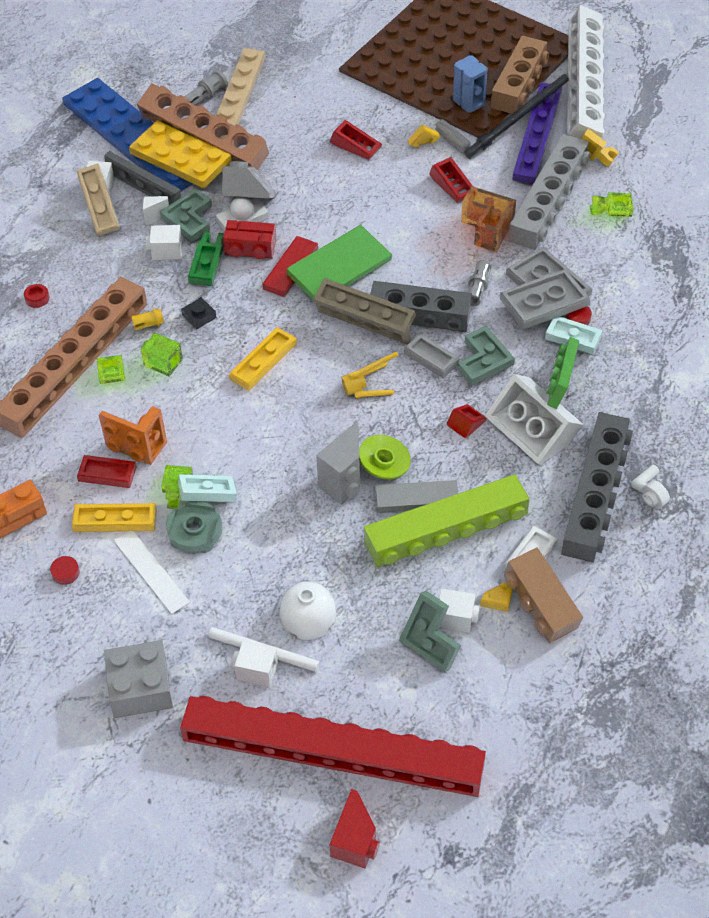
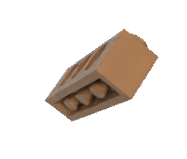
[491,36,549,114]

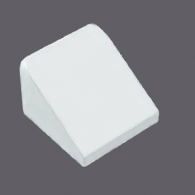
[143,196,169,225]

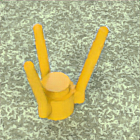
[341,352,398,399]

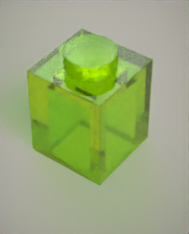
[141,332,183,377]

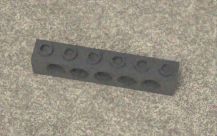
[561,412,633,563]

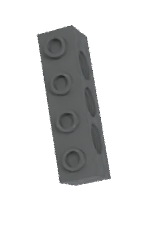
[370,280,472,332]

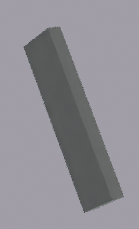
[104,151,181,205]

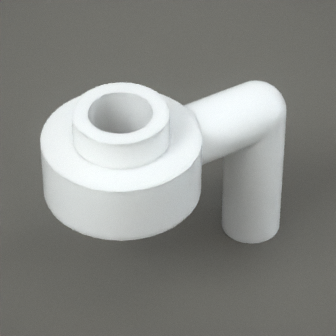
[631,465,670,509]

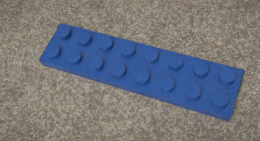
[62,77,193,192]

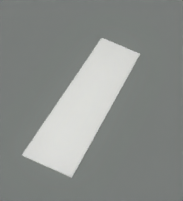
[113,531,190,614]

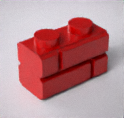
[223,220,277,259]

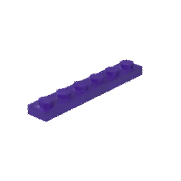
[512,82,562,184]

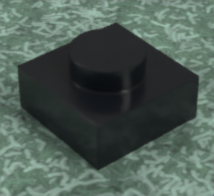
[181,297,217,330]

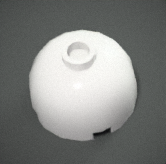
[280,581,336,640]

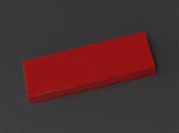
[262,236,318,297]

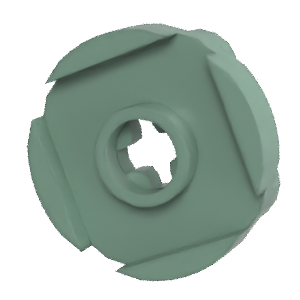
[166,501,222,553]

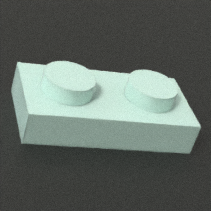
[545,317,602,355]
[178,475,237,502]

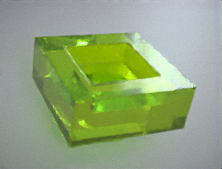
[96,355,126,384]

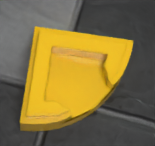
[407,124,440,147]
[480,583,513,612]

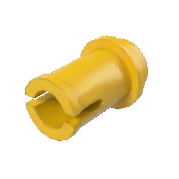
[131,308,164,331]

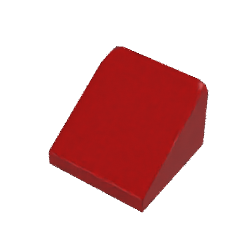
[447,404,487,438]

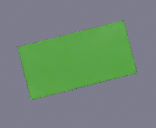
[286,224,392,301]

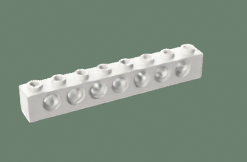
[567,5,605,139]

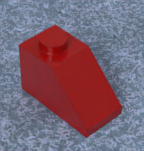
[329,789,380,869]

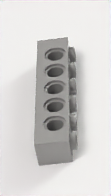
[508,134,591,250]

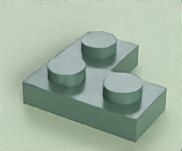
[160,188,212,242]
[457,326,515,386]
[399,591,461,672]

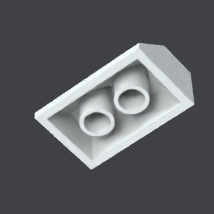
[485,374,583,465]

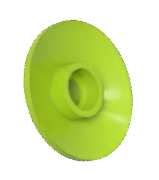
[359,434,411,480]

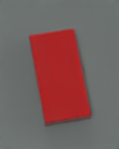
[77,455,137,488]

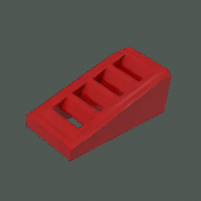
[330,120,382,160]
[429,157,477,203]

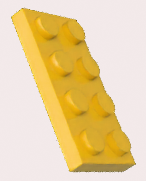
[129,120,232,188]

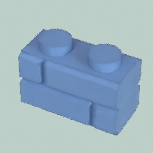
[453,56,488,113]

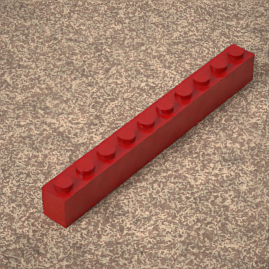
[180,696,486,797]

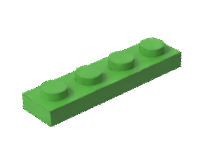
[546,337,579,409]

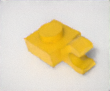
[581,129,619,167]

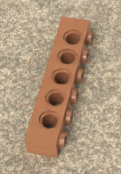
[137,83,269,170]

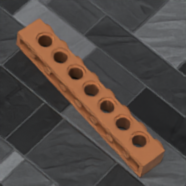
[0,276,147,438]

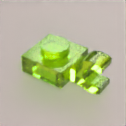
[590,192,634,217]
[161,465,193,509]

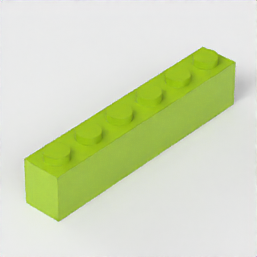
[364,474,530,567]

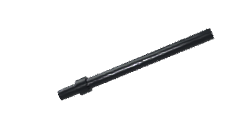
[464,74,569,159]

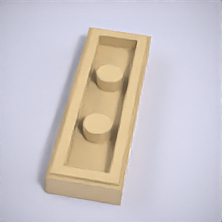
[76,163,121,237]

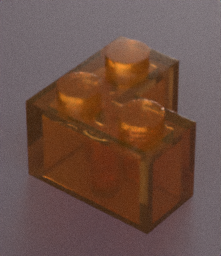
[461,186,516,252]

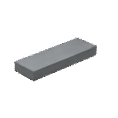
[376,480,458,513]

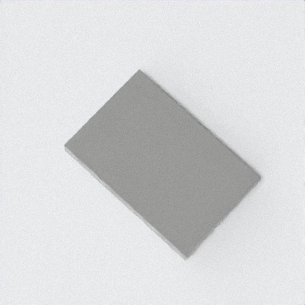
[506,247,592,297]
[500,269,590,330]

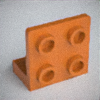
[99,406,167,465]

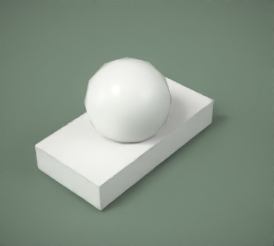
[216,197,269,232]

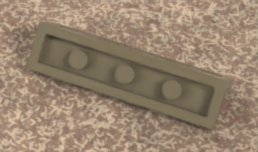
[314,278,416,345]

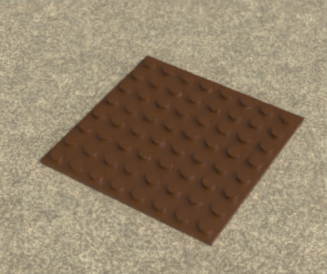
[339,0,569,138]

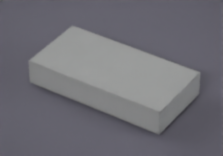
[404,333,460,379]

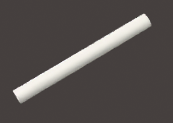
[208,627,320,672]

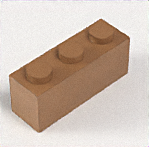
[504,547,583,643]

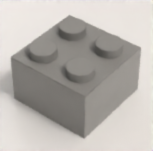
[104,640,173,718]

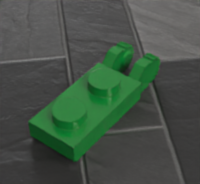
[188,231,224,286]

